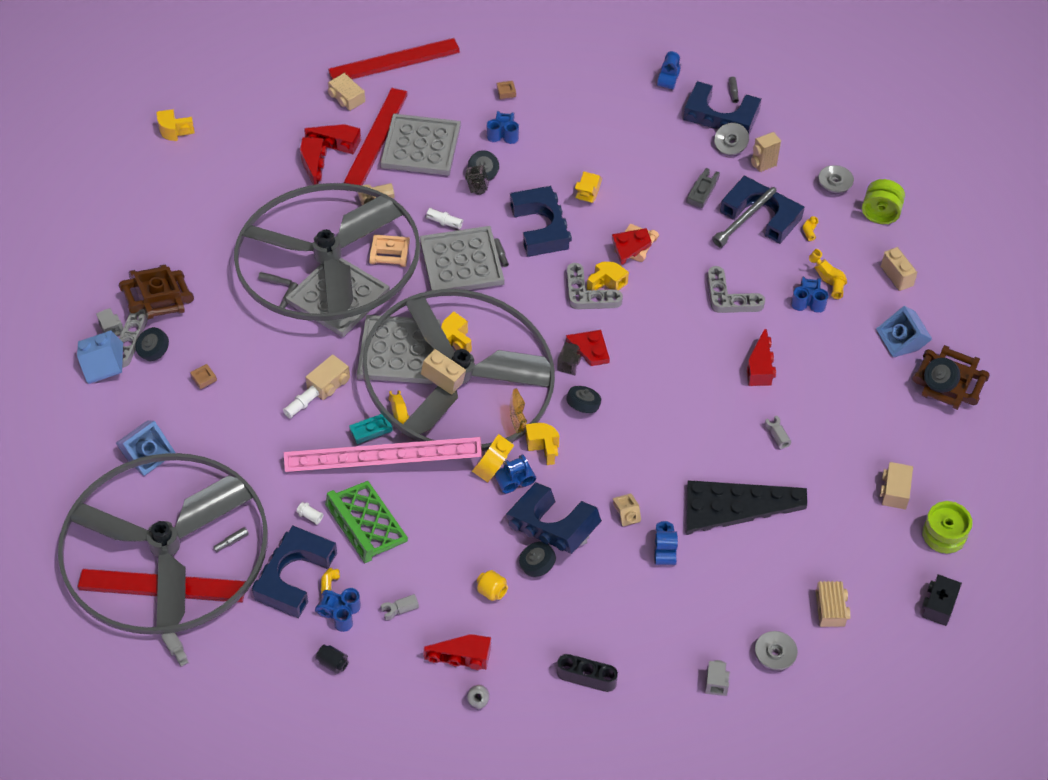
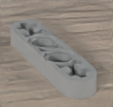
[119,309,148,368]

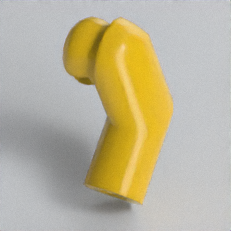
[802,216,819,241]
[321,568,340,594]

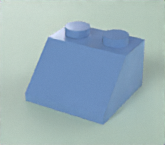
[876,306,932,357]
[77,330,123,384]
[116,421,176,476]

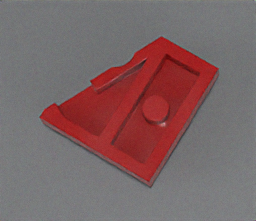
[612,228,652,265]
[566,330,610,366]

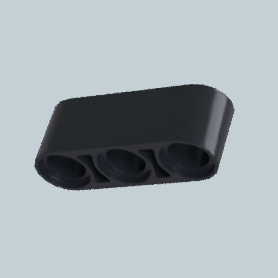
[557,654,618,692]

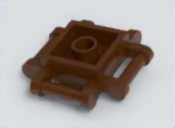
[119,264,194,320]
[912,345,990,410]

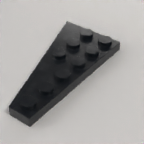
[686,480,807,535]

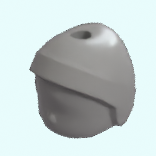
[467,685,489,709]

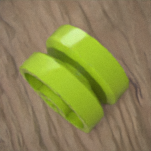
[862,179,906,224]
[922,501,972,554]

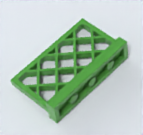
[325,481,408,563]

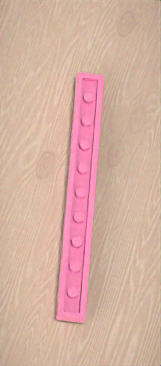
[284,437,482,472]

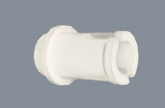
[296,502,324,525]

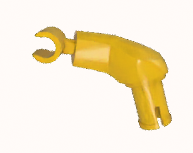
[809,249,847,299]
[388,390,410,424]

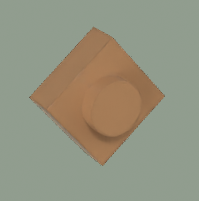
[497,80,516,99]
[190,364,217,389]

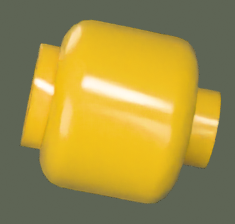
[477,570,508,601]

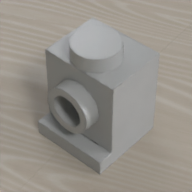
[96,308,123,337]
[705,660,729,696]

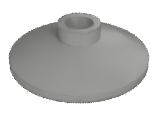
[715,123,749,155]
[818,165,854,193]
[755,631,798,670]

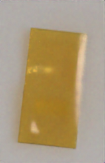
[509,388,527,434]

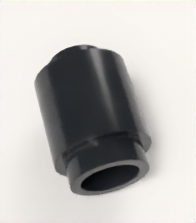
[316,644,349,674]

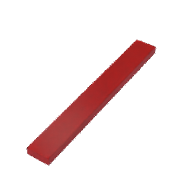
[328,38,460,80]
[344,88,408,186]
[78,569,246,603]

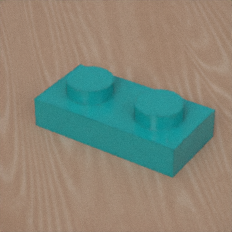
[349,414,393,444]

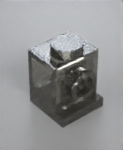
[465,165,489,195]
[557,342,581,376]

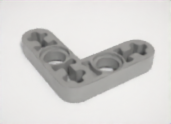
[567,263,623,309]
[707,266,765,313]

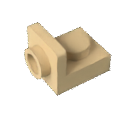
[612,493,641,526]

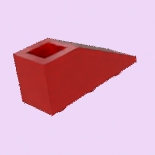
[304,124,361,154]
[300,137,327,185]
[747,329,776,386]
[423,634,491,670]

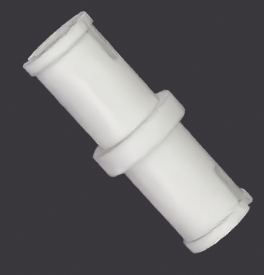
[426,208,463,230]
[283,386,319,419]

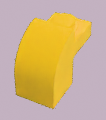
[156,109,195,141]
[575,171,602,203]
[587,261,629,291]
[441,311,472,353]
[525,423,560,465]
[472,434,514,483]

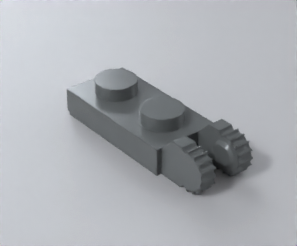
[687,168,720,208]

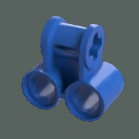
[657,51,681,90]
[487,111,519,144]
[791,276,829,313]
[494,454,537,494]
[654,521,678,565]
[315,588,361,632]

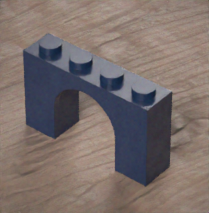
[683,81,762,135]
[720,175,805,244]
[510,186,572,257]
[506,482,602,554]
[252,525,337,619]

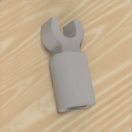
[765,416,791,449]
[381,594,419,620]
[161,633,189,667]

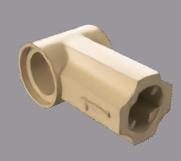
[357,183,395,205]

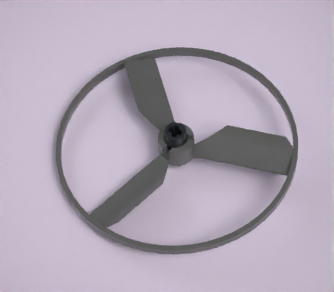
[234,183,420,321]
[362,289,555,451]
[58,453,268,635]

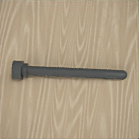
[712,187,777,248]

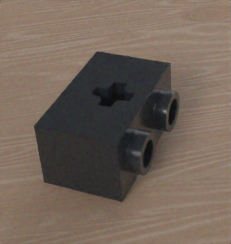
[921,574,962,626]

